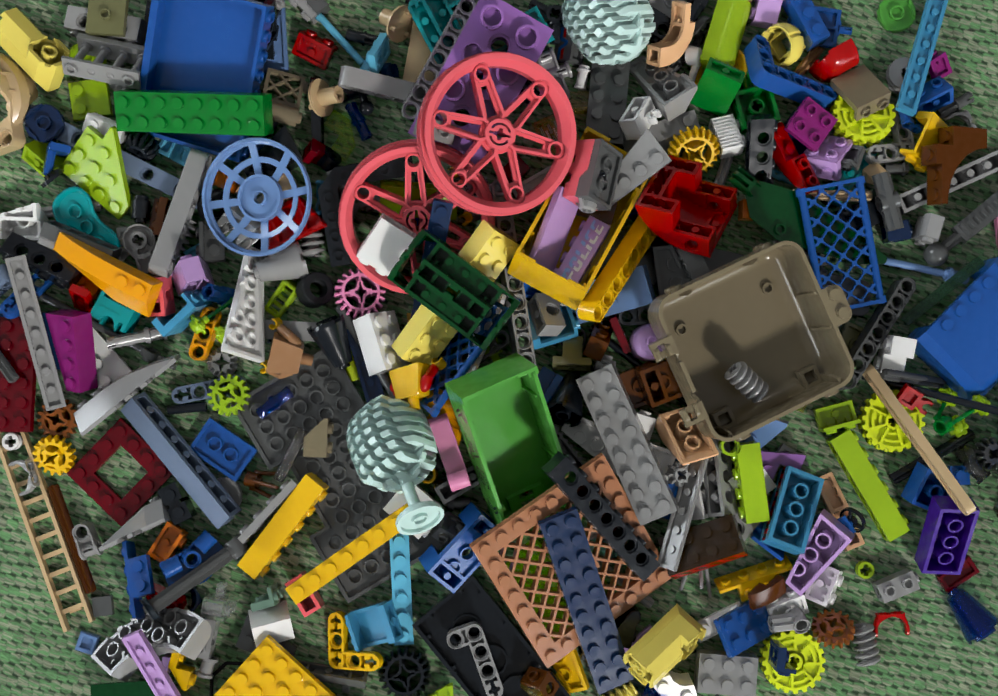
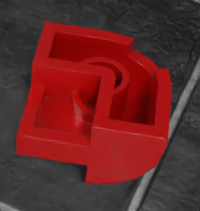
[808,38,859,83]

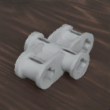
[535,47,573,99]

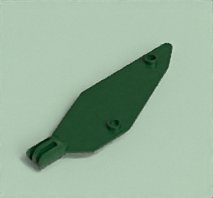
[728,165,887,264]

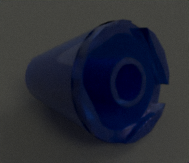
[947,587,998,645]

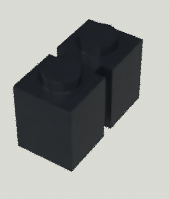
[157,481,197,526]

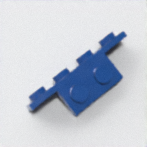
[121,540,155,619]

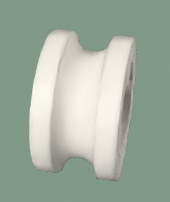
[2,433,23,450]

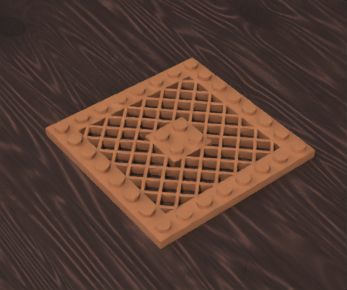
[469,453,671,669]

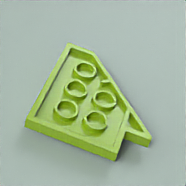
[60,125,131,220]

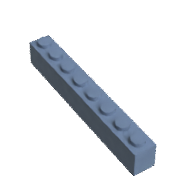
[120,391,242,529]

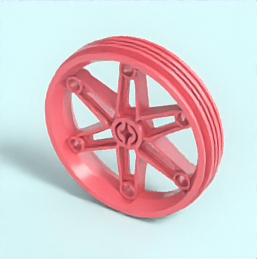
[416,51,577,216]
[338,139,495,294]

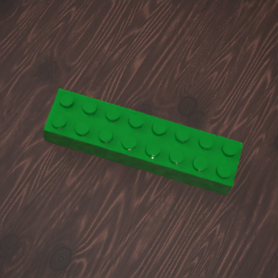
[113,89,273,136]

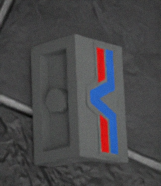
[554,25,584,67]

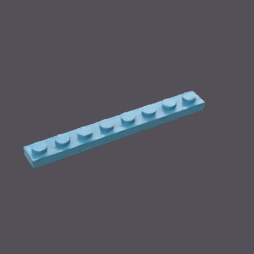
[895,0,948,117]

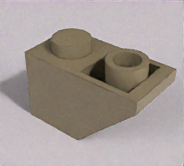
[303,418,334,458]

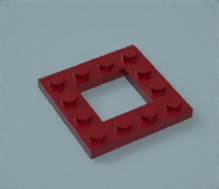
[67,418,173,527]

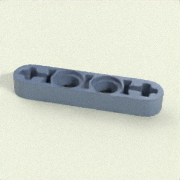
[171,375,247,404]

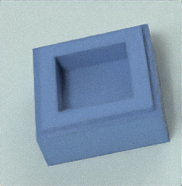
[75,630,101,655]

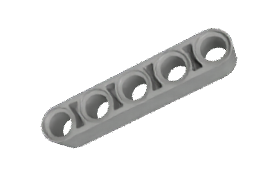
[338,65,425,103]

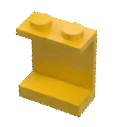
[899,111,948,173]

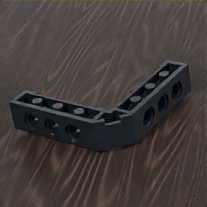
[318,156,415,267]

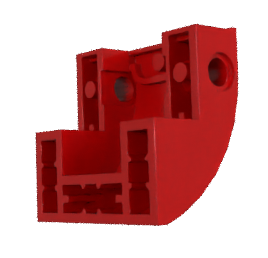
[635,155,738,258]

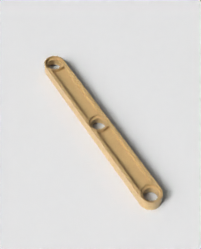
[863,364,976,516]

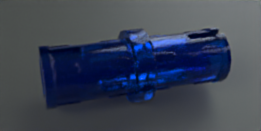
[345,102,373,141]
[255,387,294,420]

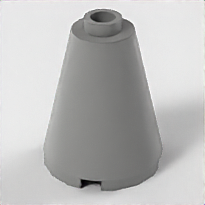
[252,241,309,282]

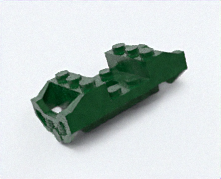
[387,229,522,351]

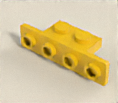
[714,555,793,602]

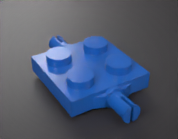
[787,6,853,49]

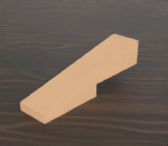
[820,472,865,552]

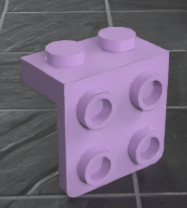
[804,135,853,181]

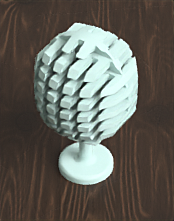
[561,0,656,65]
[346,394,444,535]

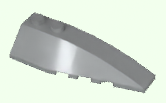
[73,354,182,437]

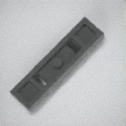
[298,660,369,693]

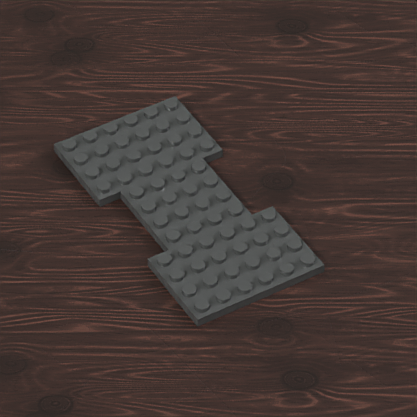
[231,350,445,603]

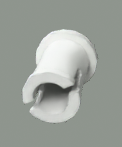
[574,65,591,90]

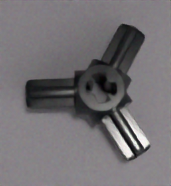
[528,0,563,45]

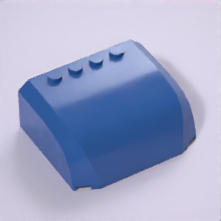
[906,257,998,400]

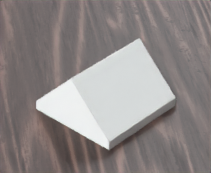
[248,600,295,648]

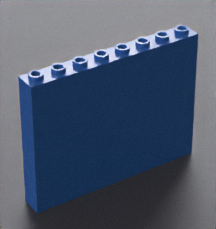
[140,0,275,162]

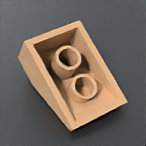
[655,407,719,466]

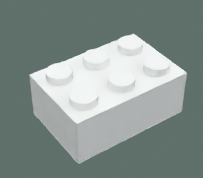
[352,310,410,376]

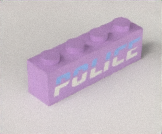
[553,216,611,284]

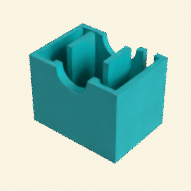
[91,291,142,333]

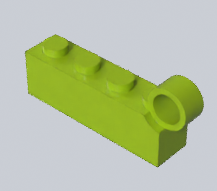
[718,440,770,524]

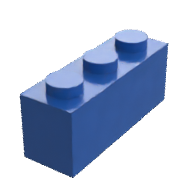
[782,0,830,52]

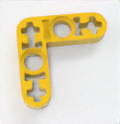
[328,611,383,671]

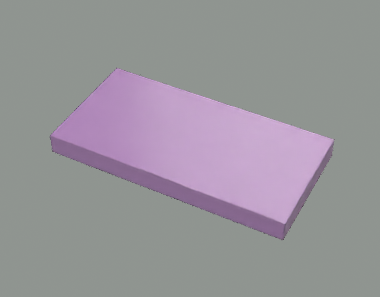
[529,186,578,272]

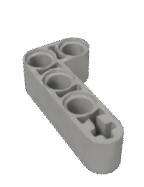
[446,621,503,696]

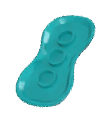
[52,186,120,247]

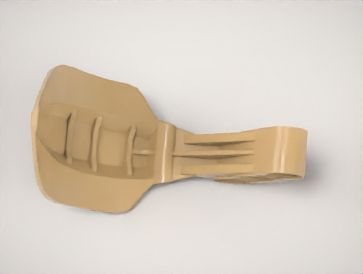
[0,52,38,156]

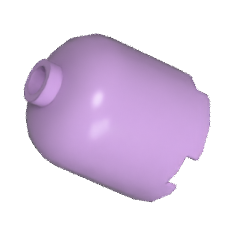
[629,324,662,362]

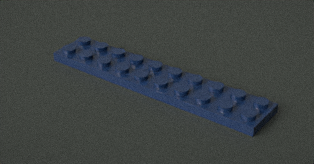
[538,506,634,695]

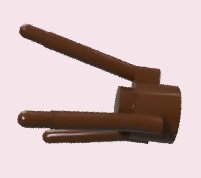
[244,469,284,505]

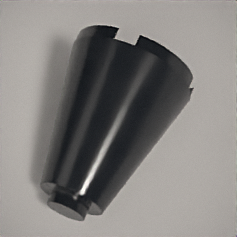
[307,314,352,370]
[547,372,583,427]

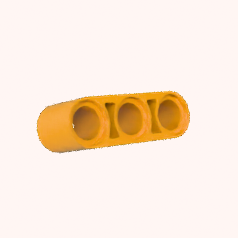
[189,306,222,361]

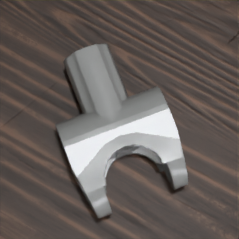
[217,195,264,249]

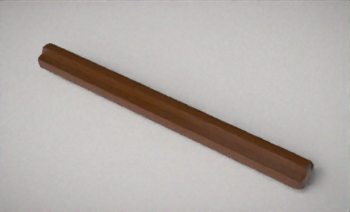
[47,484,96,594]

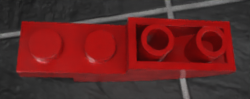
[765,121,821,195]

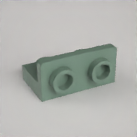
[250,582,284,612]

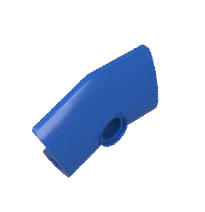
[159,530,224,586]

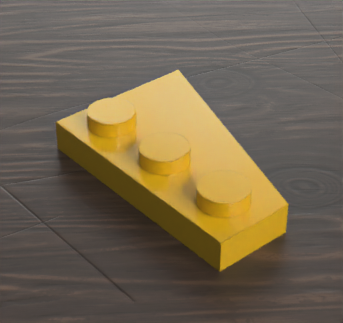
[551,637,590,693]

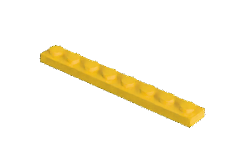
[285,503,409,605]

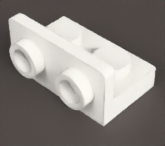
[805,566,844,608]
[766,587,809,616]

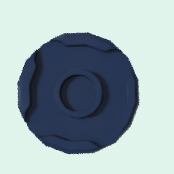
[24,104,65,143]

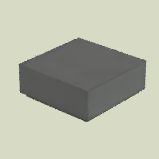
[92,595,115,617]

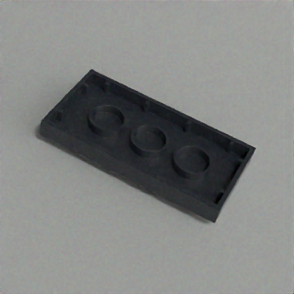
[412,573,572,696]

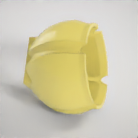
[762,22,806,67]

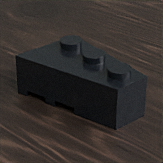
[243,125,305,178]

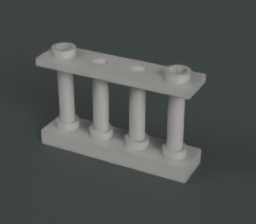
[61,33,145,90]

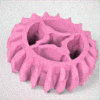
[334,268,386,319]

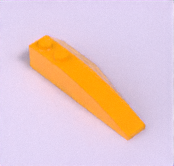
[53,232,163,318]

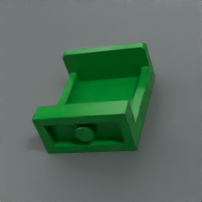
[690,57,746,116]

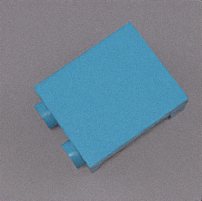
[151,289,213,337]
[527,305,581,350]
[344,599,404,652]

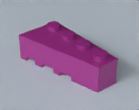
[45,309,98,393]

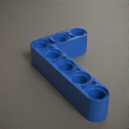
[744,34,837,109]

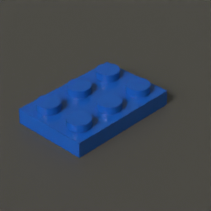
[190,417,258,482]
[713,601,774,658]

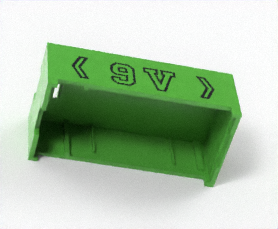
[444,353,578,541]

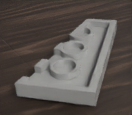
[612,129,672,206]

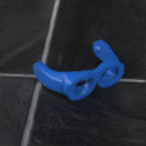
[898,111,924,134]

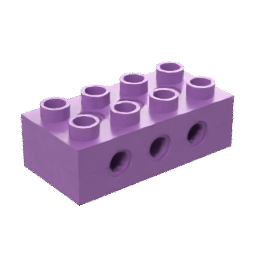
[408,0,554,164]

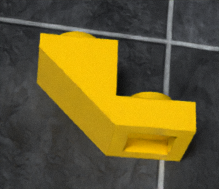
[168,653,197,691]

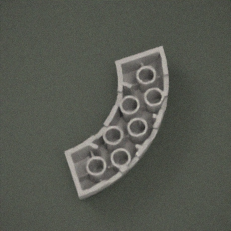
[90,607,212,681]

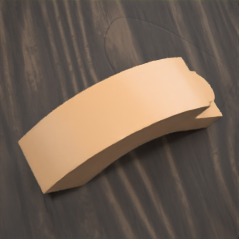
[646,0,695,68]

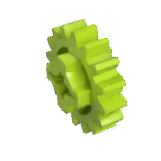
[207,374,251,417]

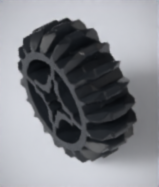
[379,646,431,696]

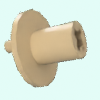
[379,5,413,43]
[308,78,344,117]

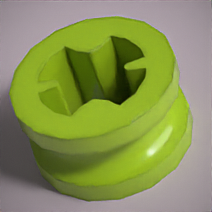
[855,560,875,579]

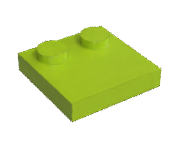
[68,80,113,122]

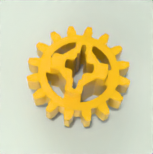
[32,434,77,476]

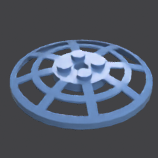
[202,137,312,257]

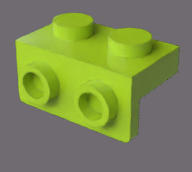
[813,400,861,435]

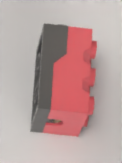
[563,138,623,213]

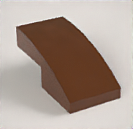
[748,574,786,610]

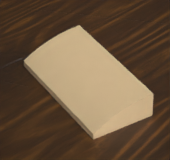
[403,20,437,83]

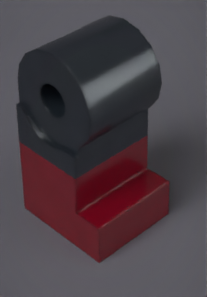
[302,138,342,172]

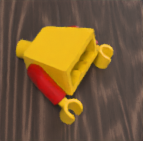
[389,357,447,410]

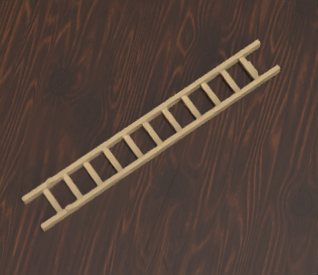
[0,432,96,632]

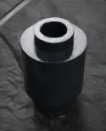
[130,195,151,224]

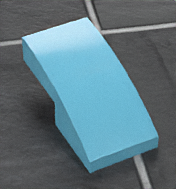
[158,139,191,166]

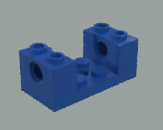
[418,502,496,594]

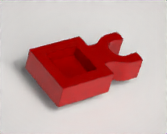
[896,383,934,415]

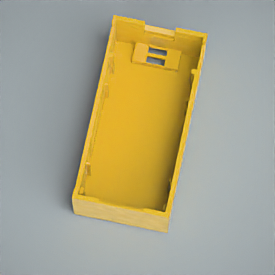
[507,126,648,311]

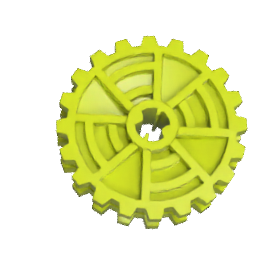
[830,95,896,148]
[858,390,926,452]
[759,630,826,694]

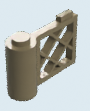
[262,68,308,127]

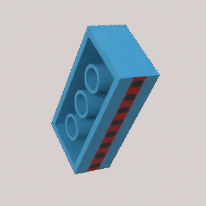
[759,466,825,555]

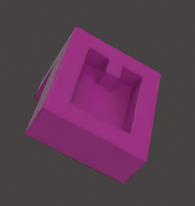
[929,50,952,79]

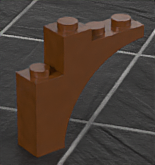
[921,126,987,206]

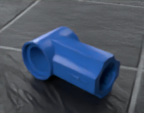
[201,283,235,308]

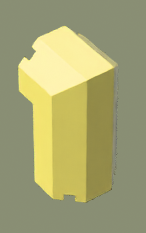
[0,8,70,92]
[623,604,706,688]

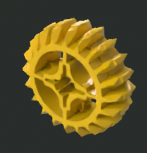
[667,125,720,172]

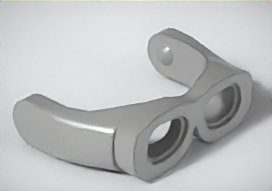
[944,110,977,128]
[8,459,40,496]

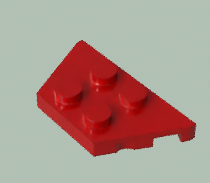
[269,196,327,249]

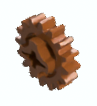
[37,399,78,440]
[811,608,855,649]

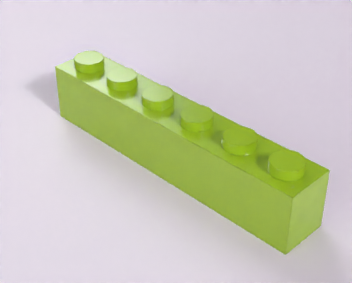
[825,429,910,542]

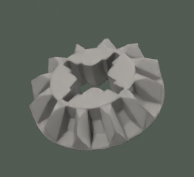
[207,347,238,377]

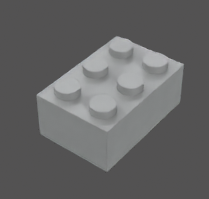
[694,648,759,696]

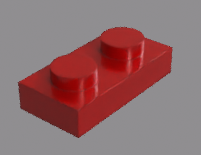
[68,283,94,312]

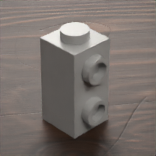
[871,568,920,604]

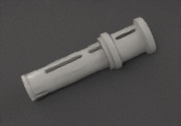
[106,327,168,350]

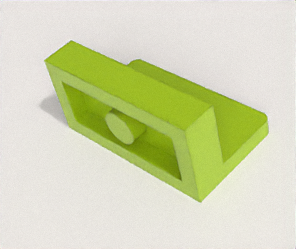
[21,140,67,177]

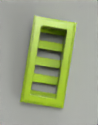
[264,280,297,318]

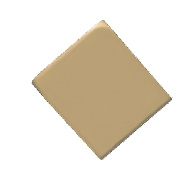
[862,164,888,185]

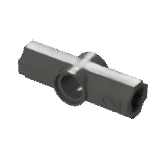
[872,171,904,232]

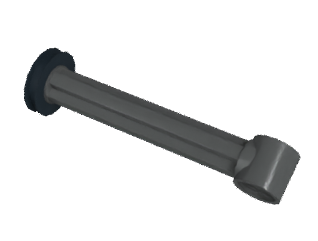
[139,534,250,623]

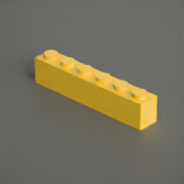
[237,472,329,580]

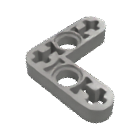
[863,108,915,164]

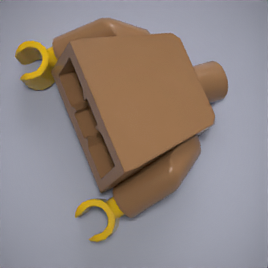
[260,317,314,379]

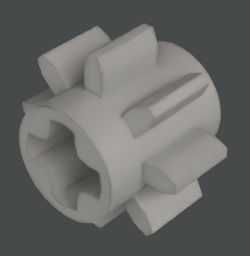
[594,354,616,370]
[665,461,691,487]

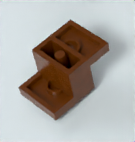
[619,360,683,409]

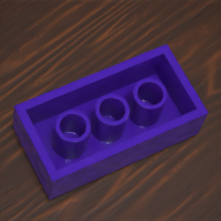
[914,495,980,575]

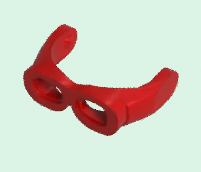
[873,611,910,637]

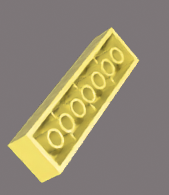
[391,219,520,365]

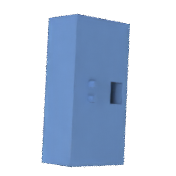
[575,264,656,324]

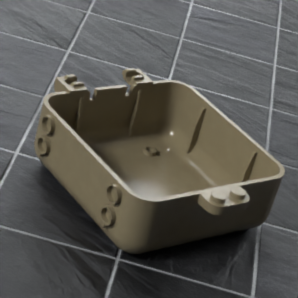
[648,241,854,442]

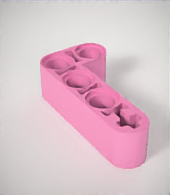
[428,413,472,492]

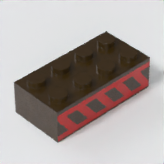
[658,514,748,579]

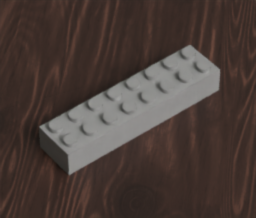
[576,364,679,526]

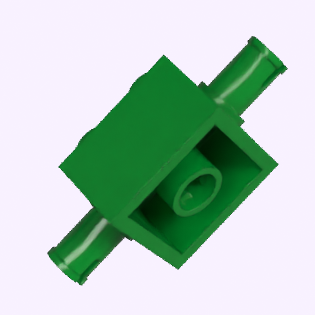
[731,71,781,140]

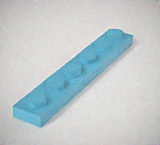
[389,533,414,646]

